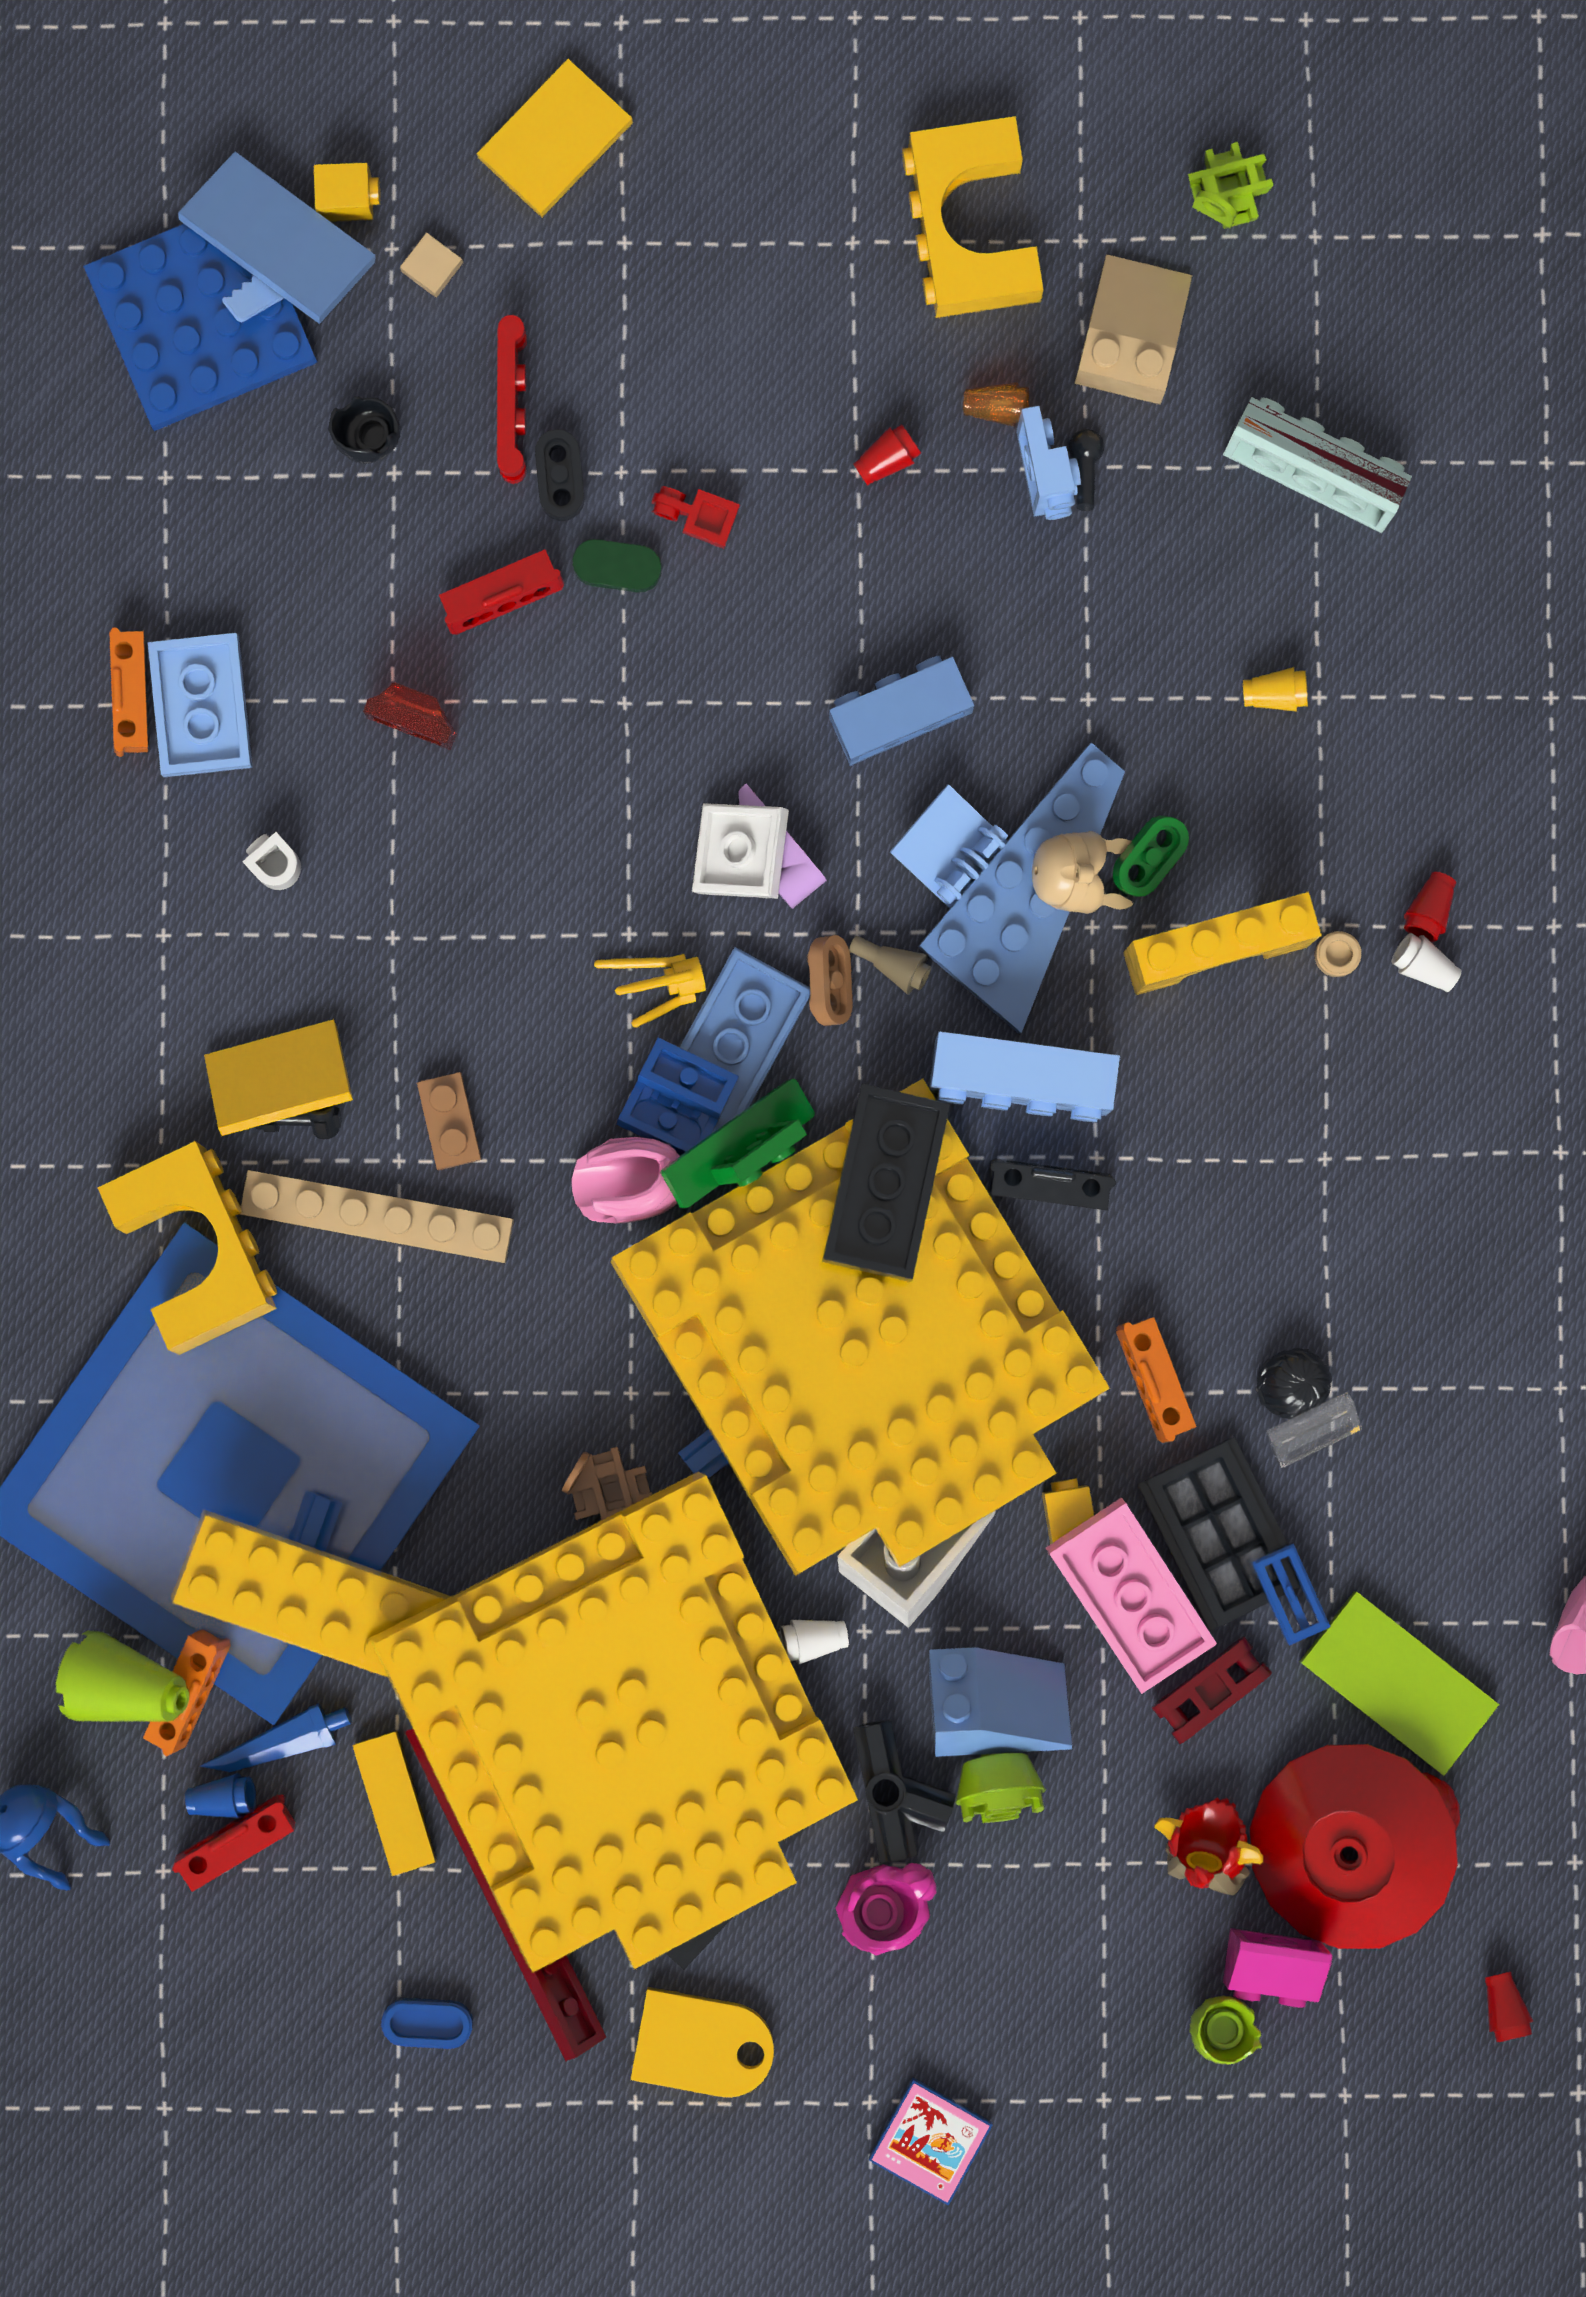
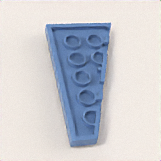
[918,743,1125,1034]

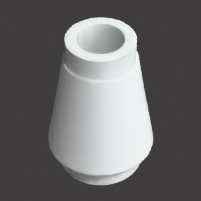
[1392,933,1462,992]
[780,1620,849,1665]

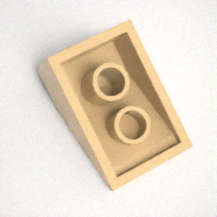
[1074,254,1192,404]

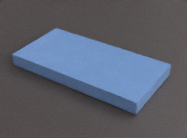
[178,152,375,324]
[679,947,810,1132]

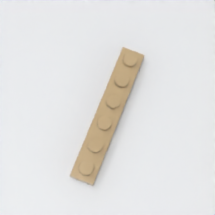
[240,1170,514,1263]

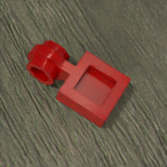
[651,486,740,549]

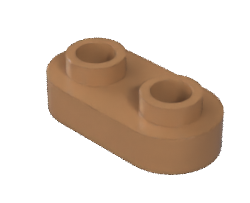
[807,935,853,1026]

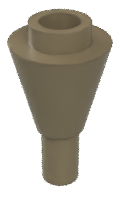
[849,935,931,995]

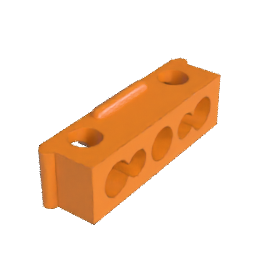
[109,627,148,757]
[1116,1317,1197,1443]
[143,1629,231,1756]

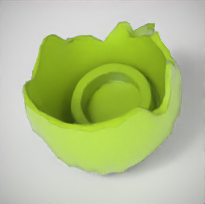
[1189,1996,1262,2064]

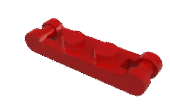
[497,315,527,484]

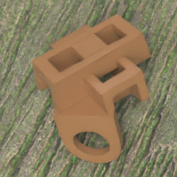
[562,1447,652,1520]

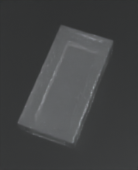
[1266,1392,1362,1468]

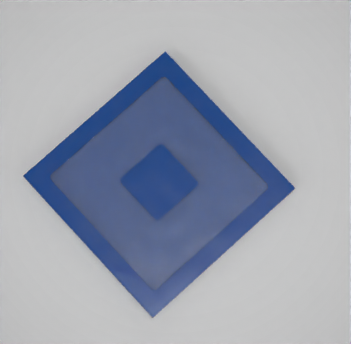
[0,1222,480,1725]

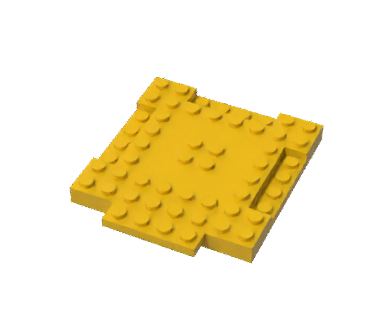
[611,1079,1110,1576]
[370,1471,858,1972]

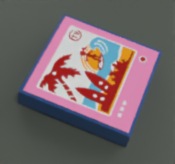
[868,2078,993,2206]

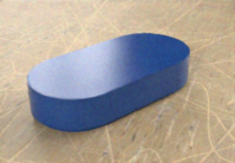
[381,1998,473,2049]

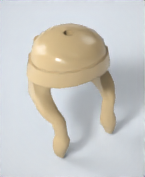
[1032,831,1133,914]

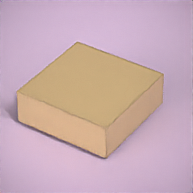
[400,233,463,298]

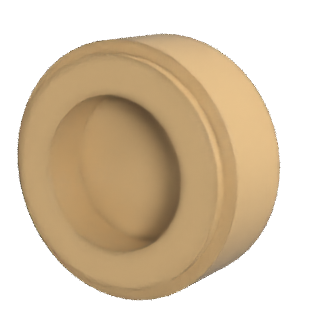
[1315,931,1361,977]

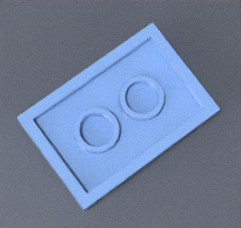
[148,633,252,777]

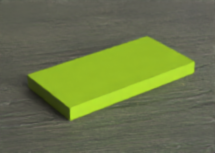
[1299,1591,1499,1776]

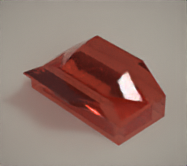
[363,682,457,750]

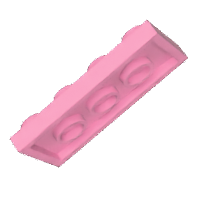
[1046,1497,1217,1694]

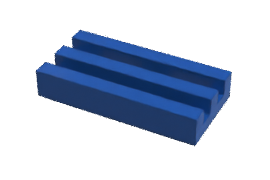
[1250,1543,1331,1645]

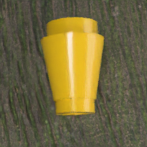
[1243,667,1308,712]

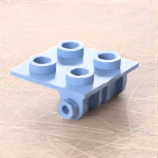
[890,784,1008,908]

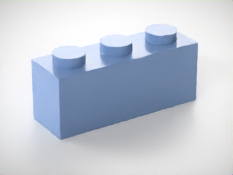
[829,656,974,766]

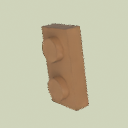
[417,1072,482,1171]

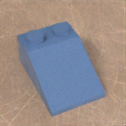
[929,1647,1072,1757]

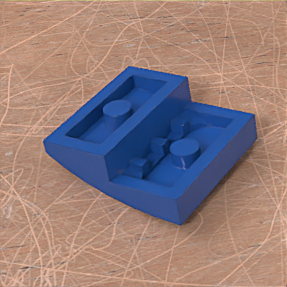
[616,1037,739,1155]

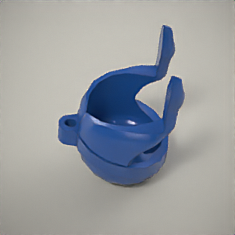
[0,1785,110,1891]

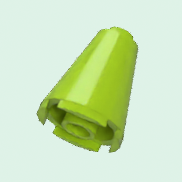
[56,1631,189,1722]

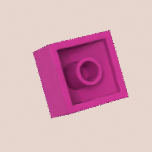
[1223,1928,1332,2008]

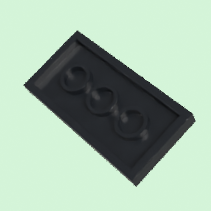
[822,1083,950,1282]

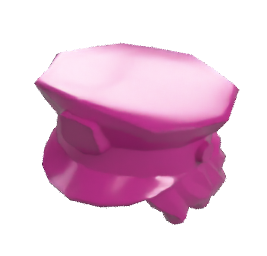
[835,1863,936,1956]

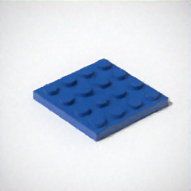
[84,224,318,431]

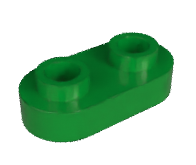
[1113,815,1189,897]

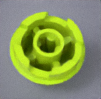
[956,1753,1046,1823]

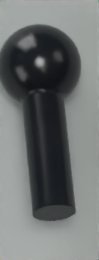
[1069,429,1104,511]

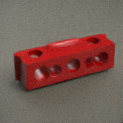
[439,549,564,635]
[173,1794,296,1892]

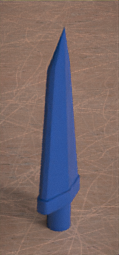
[199,1703,352,1772]

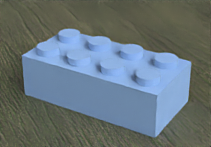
[929,1031,1120,1122]

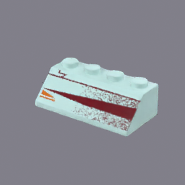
[1223,397,1412,533]

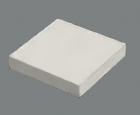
[692,803,789,899]

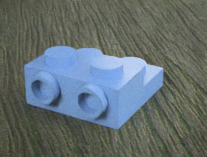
[1016,406,1081,520]

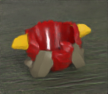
[1154,1797,1263,1896]

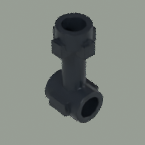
[255,1105,342,1139]

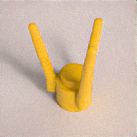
[594,954,706,1028]

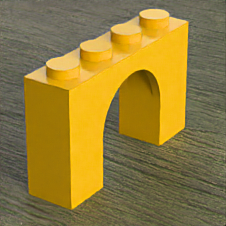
[902,116,1044,318]
[1123,892,1321,995]
[98,1141,277,1355]

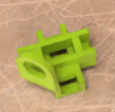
[1188,142,1273,229]

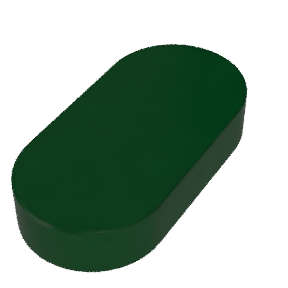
[573,539,662,593]

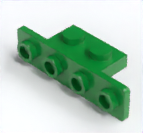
[661,1079,815,1208]

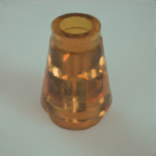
[963,382,1029,427]

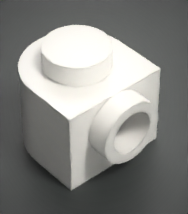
[242,832,301,890]

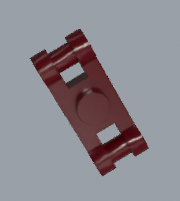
[1152,1636,1272,1744]

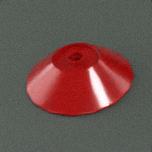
[1250,1744,1458,1949]

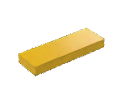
[352,1730,437,1876]

